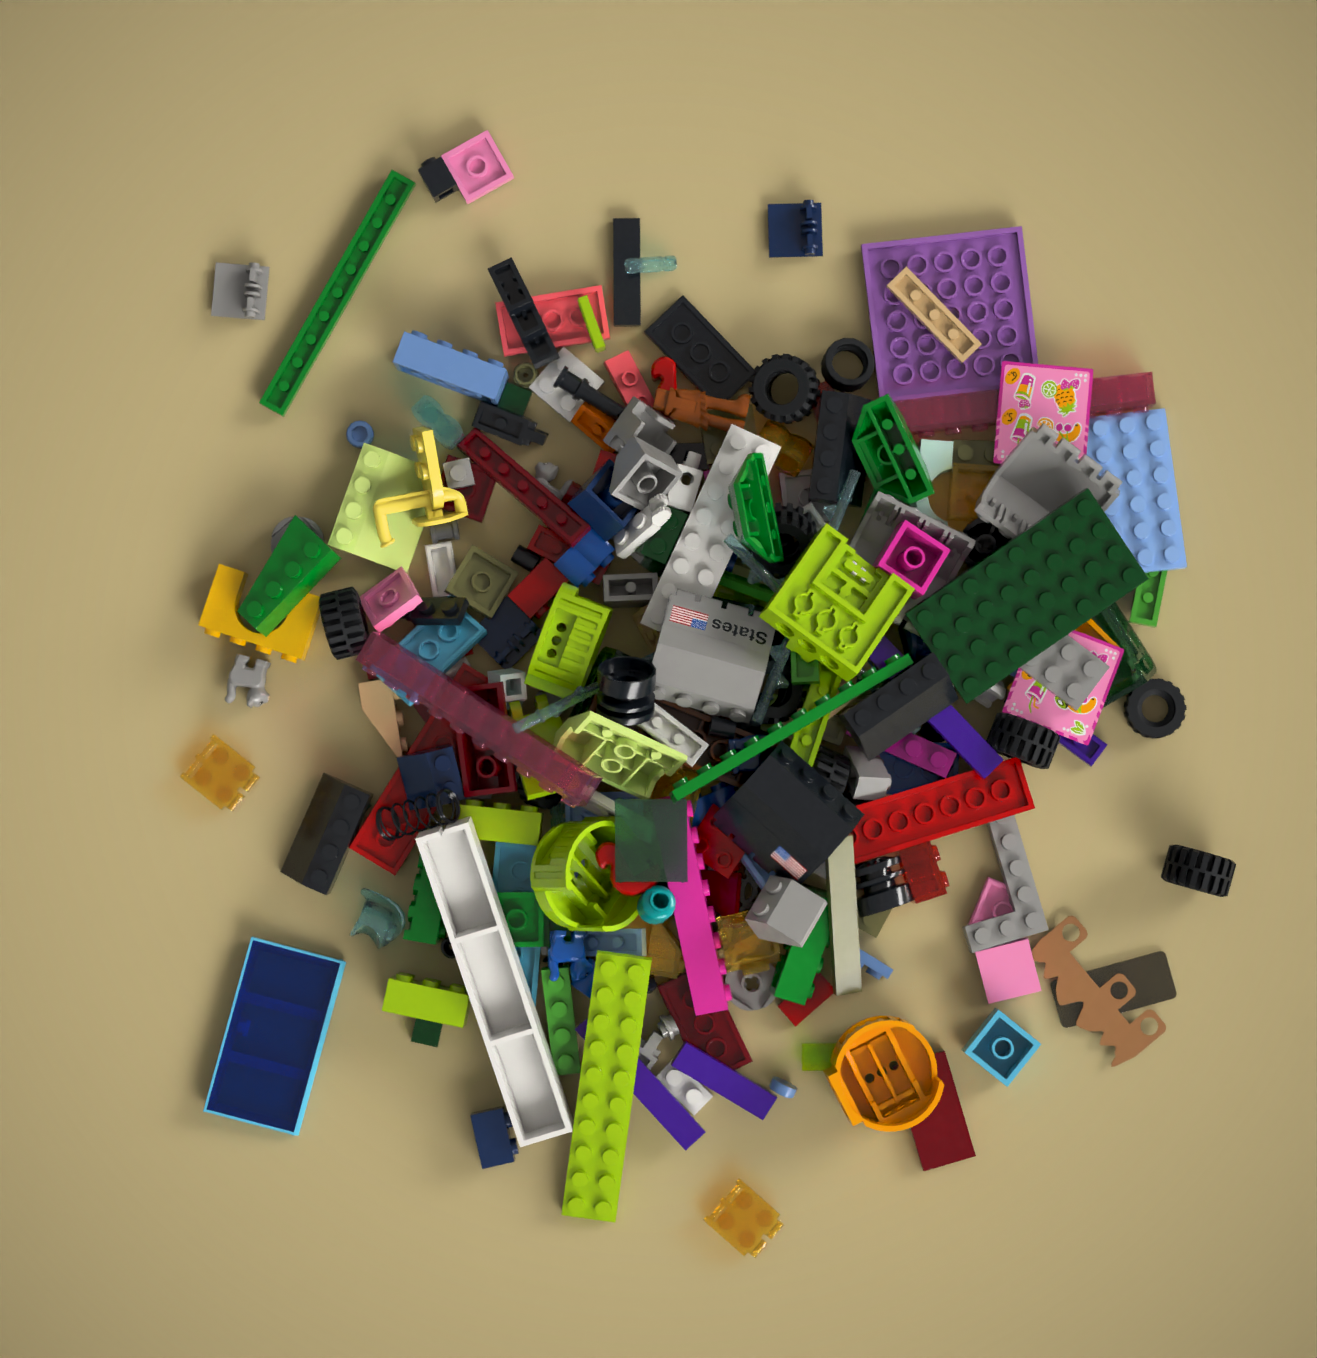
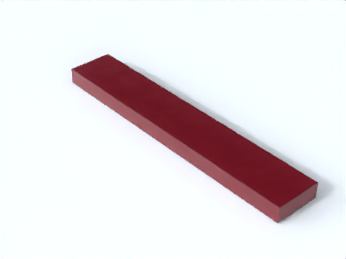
[456,427,591,548]

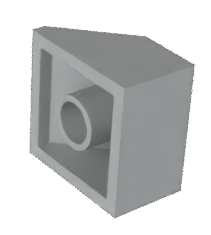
[609,435,683,511]
[745,875,828,947]

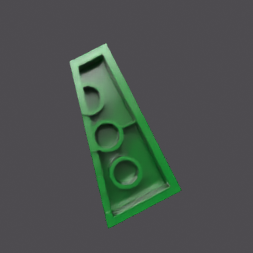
[237,515,341,637]

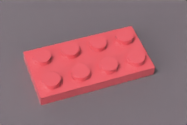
[495,285,610,357]

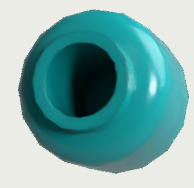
[637,885,676,925]

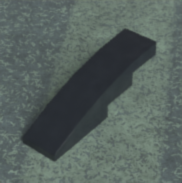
[488,257,560,370]

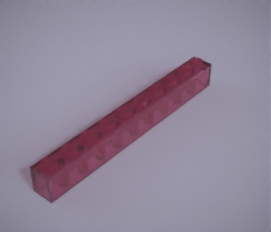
[894,372,1156,438]
[356,632,603,808]

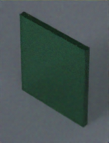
[615,798,688,883]

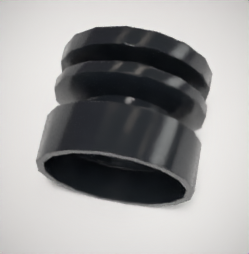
[596,656,656,726]
[855,855,914,918]

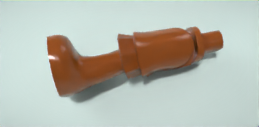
[653,387,750,433]

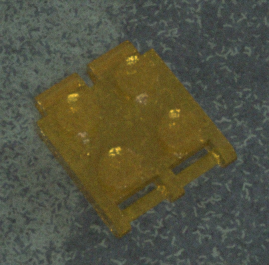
[180,734,260,811]
[703,1178,784,1258]

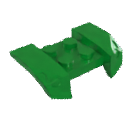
[497,892,572,947]

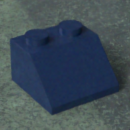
[567,458,638,541]
[396,743,466,810]

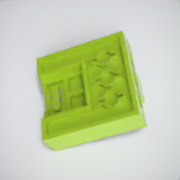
[758,523,915,682]

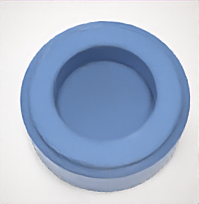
[346,421,374,449]
[769,1076,798,1098]

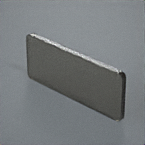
[1050,951,1177,1028]

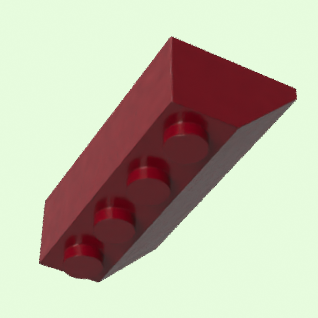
[450,681,517,797]

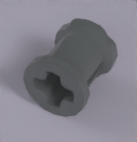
[429,520,460,544]

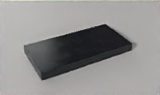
[644,295,756,400]

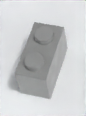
[603,573,658,608]
[843,745,892,800]

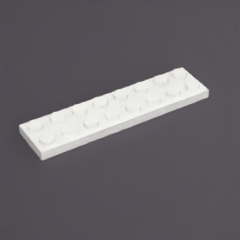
[640,424,781,632]

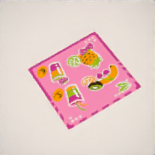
[993,361,1093,464]
[1002,630,1124,745]

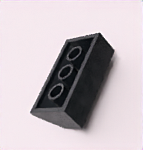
[808,390,873,508]
[838,652,958,761]
[280,773,374,895]

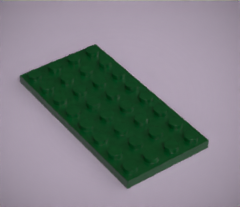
[905,488,1149,704]

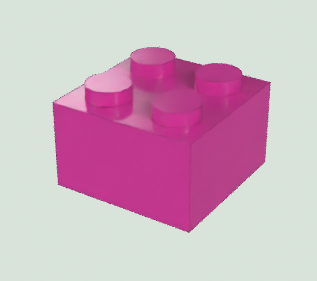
[872,520,951,600]

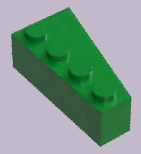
[403,854,447,945]
[769,883,830,1006]

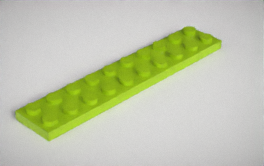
[561,950,652,1223]

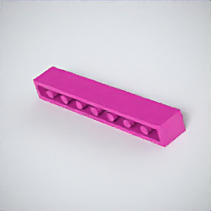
[651,796,732,1016]

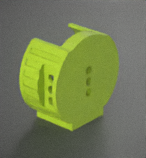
[524,582,614,703]
[530,816,652,932]

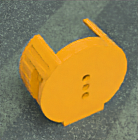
[823,1015,944,1132]

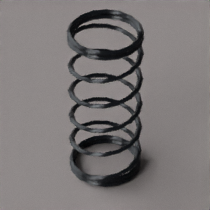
[375,788,460,841]

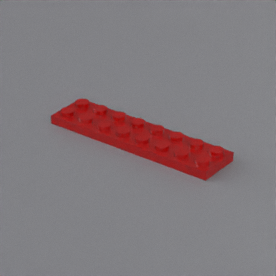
[349,662,488,876]
[850,757,1035,864]

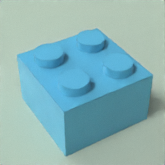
[961,1008,1041,1087]

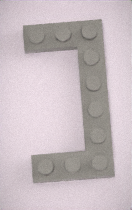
[962,815,1049,953]

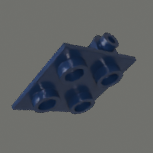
[768,200,823,258]
[478,596,542,669]

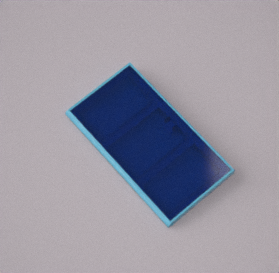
[203,936,346,1136]

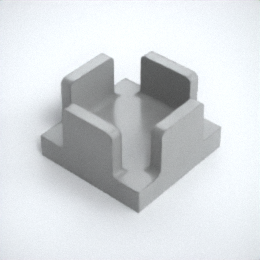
[603,396,677,454]

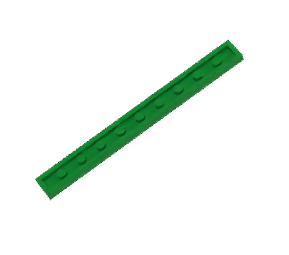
[259,170,416,417]
[669,653,914,803]

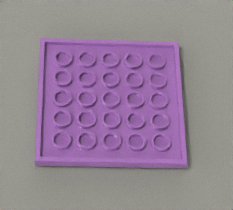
[861,226,1038,403]

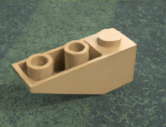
[358,680,409,757]

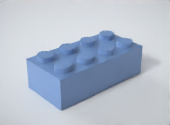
[393,330,509,406]

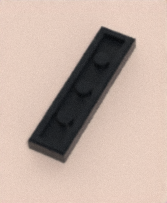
[613,218,641,327]

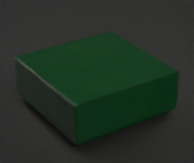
[498,382,532,416]
[411,1018,443,1047]

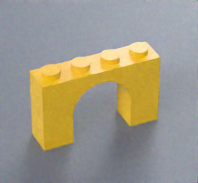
[198,564,320,663]

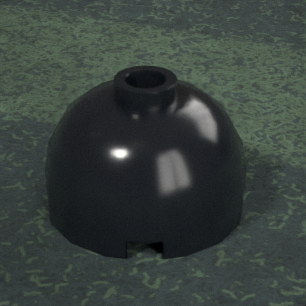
[962,517,1012,567]

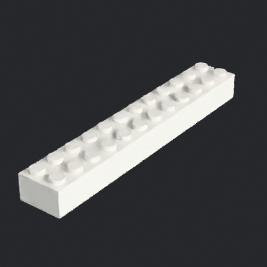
[415,816,574,1147]

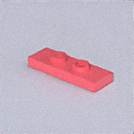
[603,350,660,412]

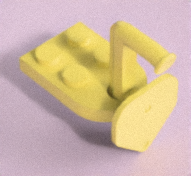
[373,426,468,548]

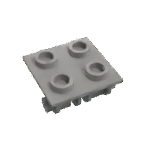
[211,262,270,320]

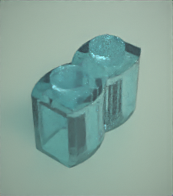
[411,395,465,450]

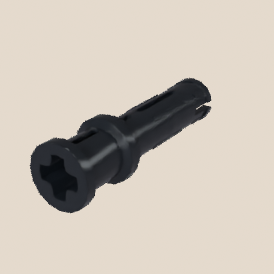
[553,366,625,421]

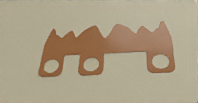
[1031,916,1166,1067]

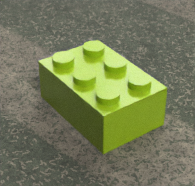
[458,799,544,846]
[382,972,471,1028]

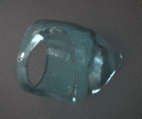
[350,888,406,949]

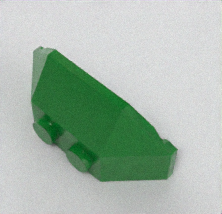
[852,393,935,505]
[727,453,784,563]

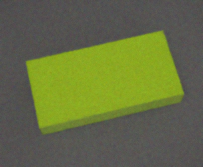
[577,295,606,353]

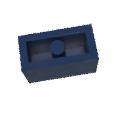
[470,1105,519,1169]

